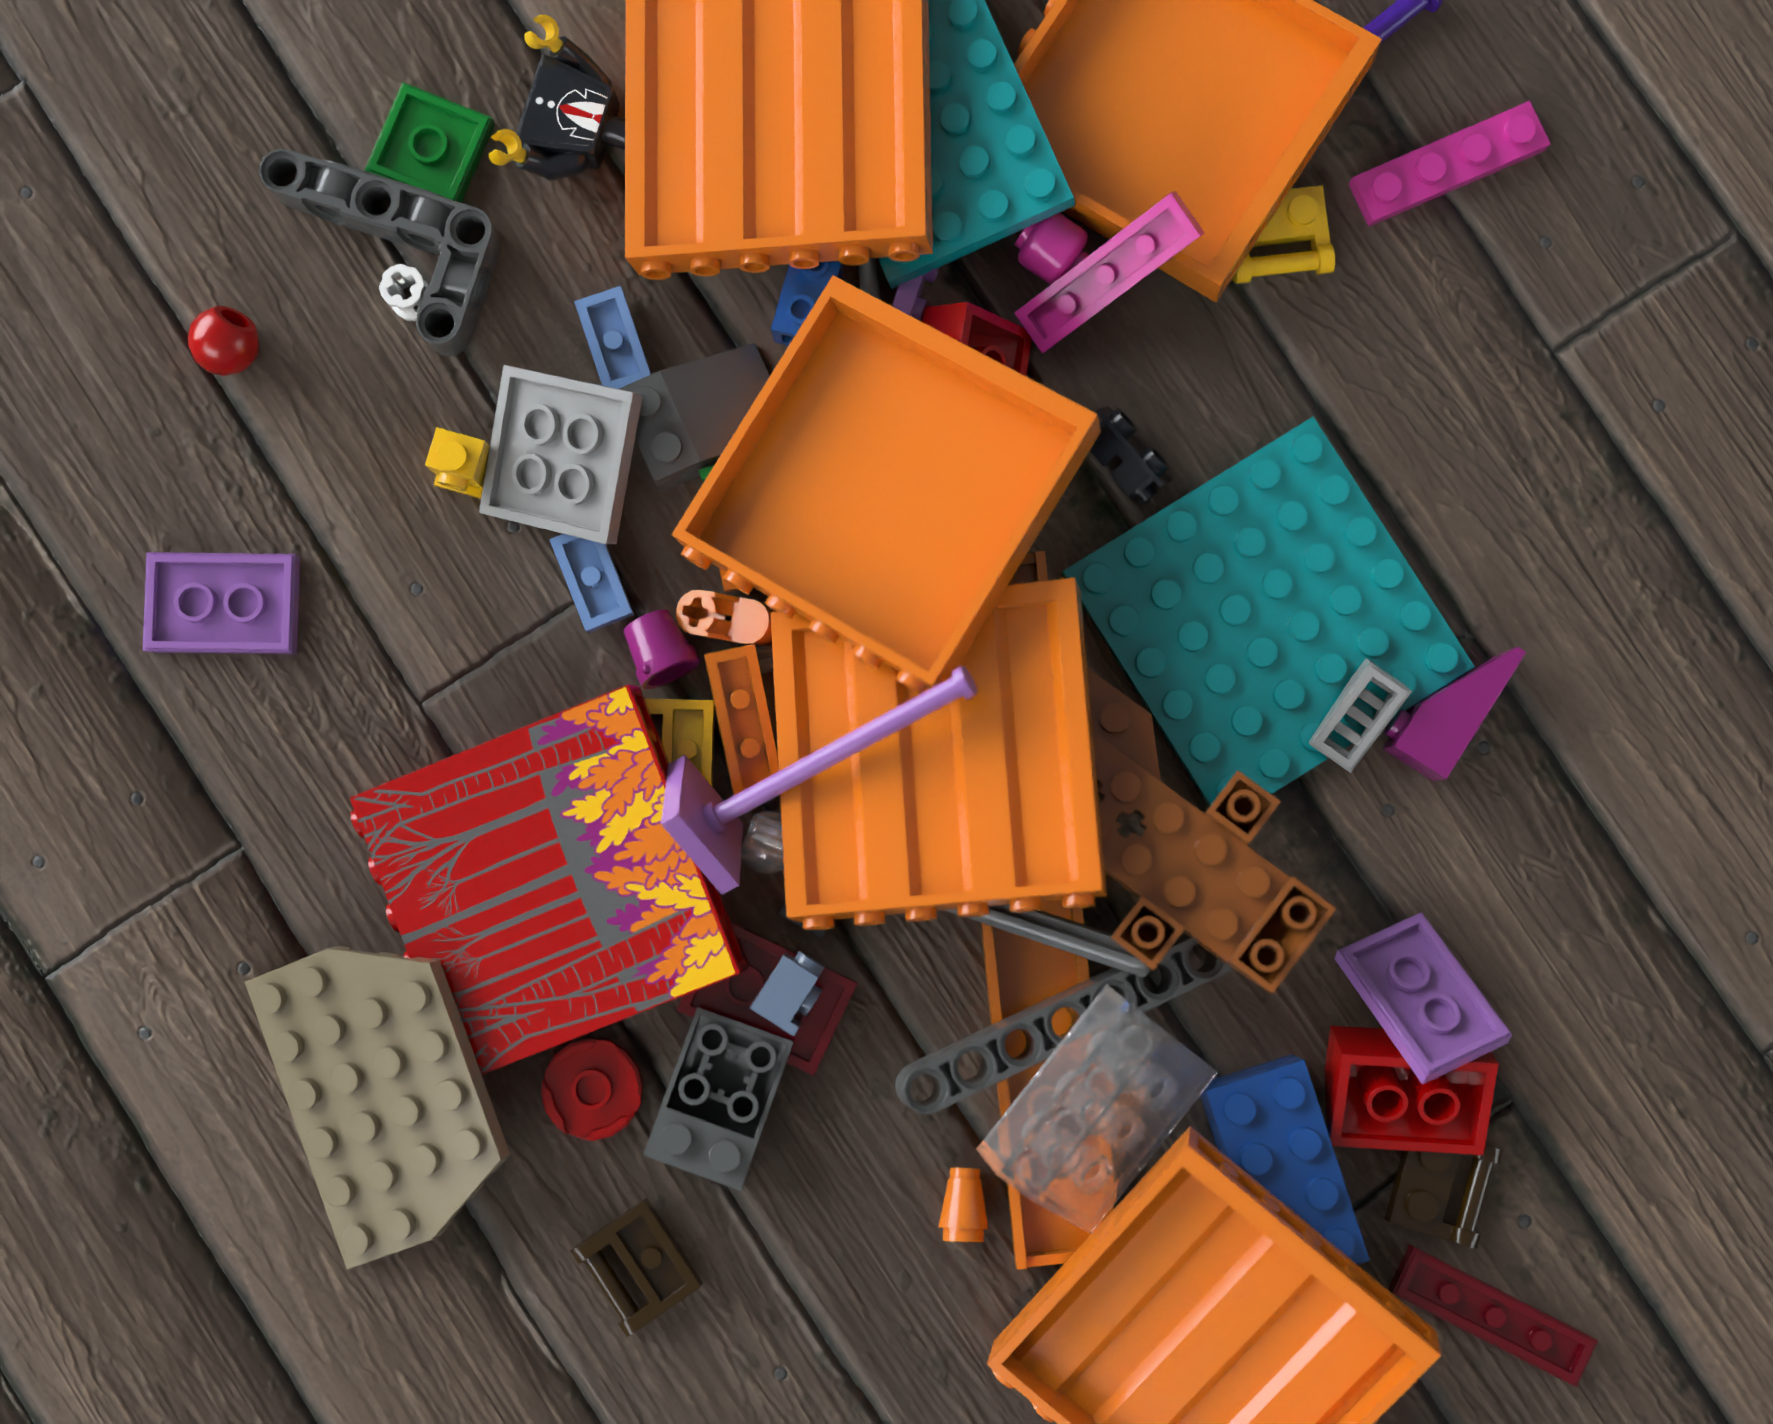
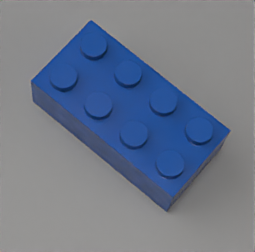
[1197,1054,1370,1264]

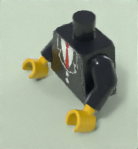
[489,15,625,181]

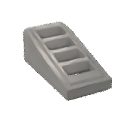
[1308,658,1412,773]

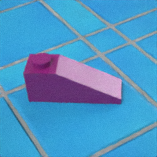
[1382,647,1526,781]

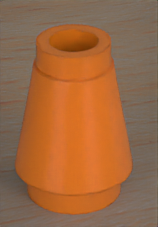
[938,1168,989,1242]

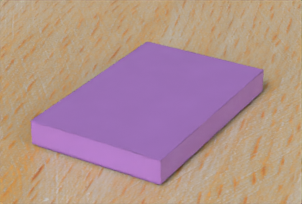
[143,552,300,654]
[1334,912,1513,1085]

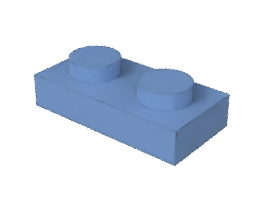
[574,286,651,389]
[549,534,635,633]

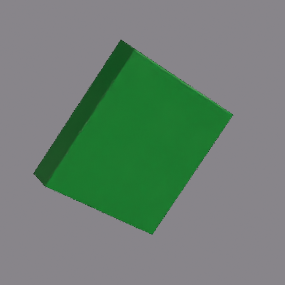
[364,82,495,203]

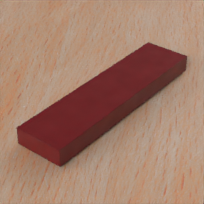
[1388,1244,1598,1387]

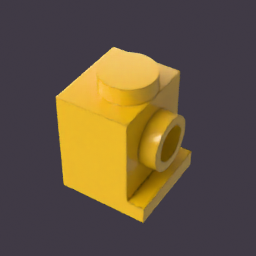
[425,427,490,499]

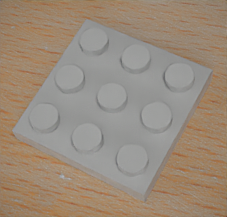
[479,365,643,544]

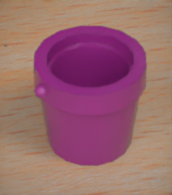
[623,609,701,689]

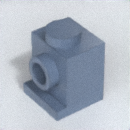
[750,951,825,1036]

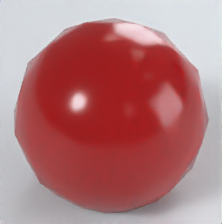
[188,306,260,376]

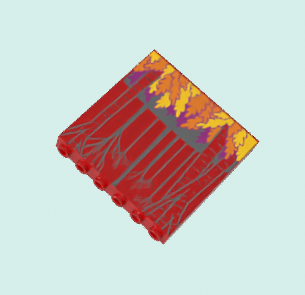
[349,684,749,1075]

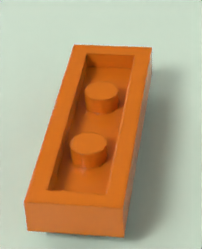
[704,644,779,796]

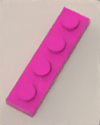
[1348,101,1550,227]
[1014,191,1204,354]

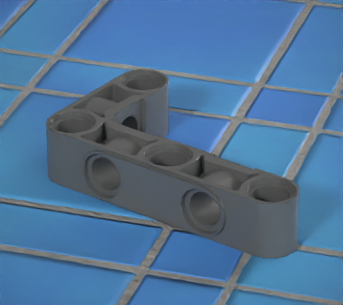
[259,149,501,356]

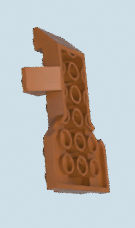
[1087,667,1337,994]

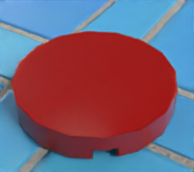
[541,1037,644,1141]

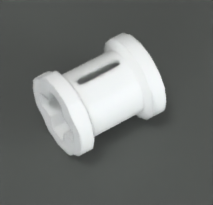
[379,264,429,321]

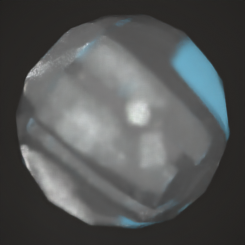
[741,810,784,874]

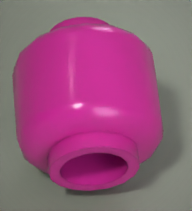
[1014,213,1089,285]

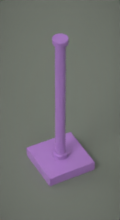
[661,666,978,894]

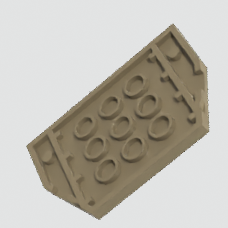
[245,946,510,1269]

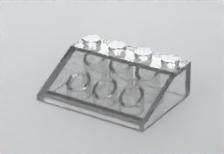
[977,984,1218,1234]

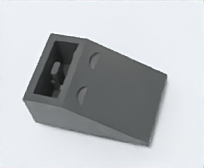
[643,1007,794,1191]

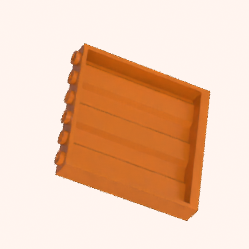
[625,0,933,280]
[771,577,1107,930]
[987,1126,1441,1424]

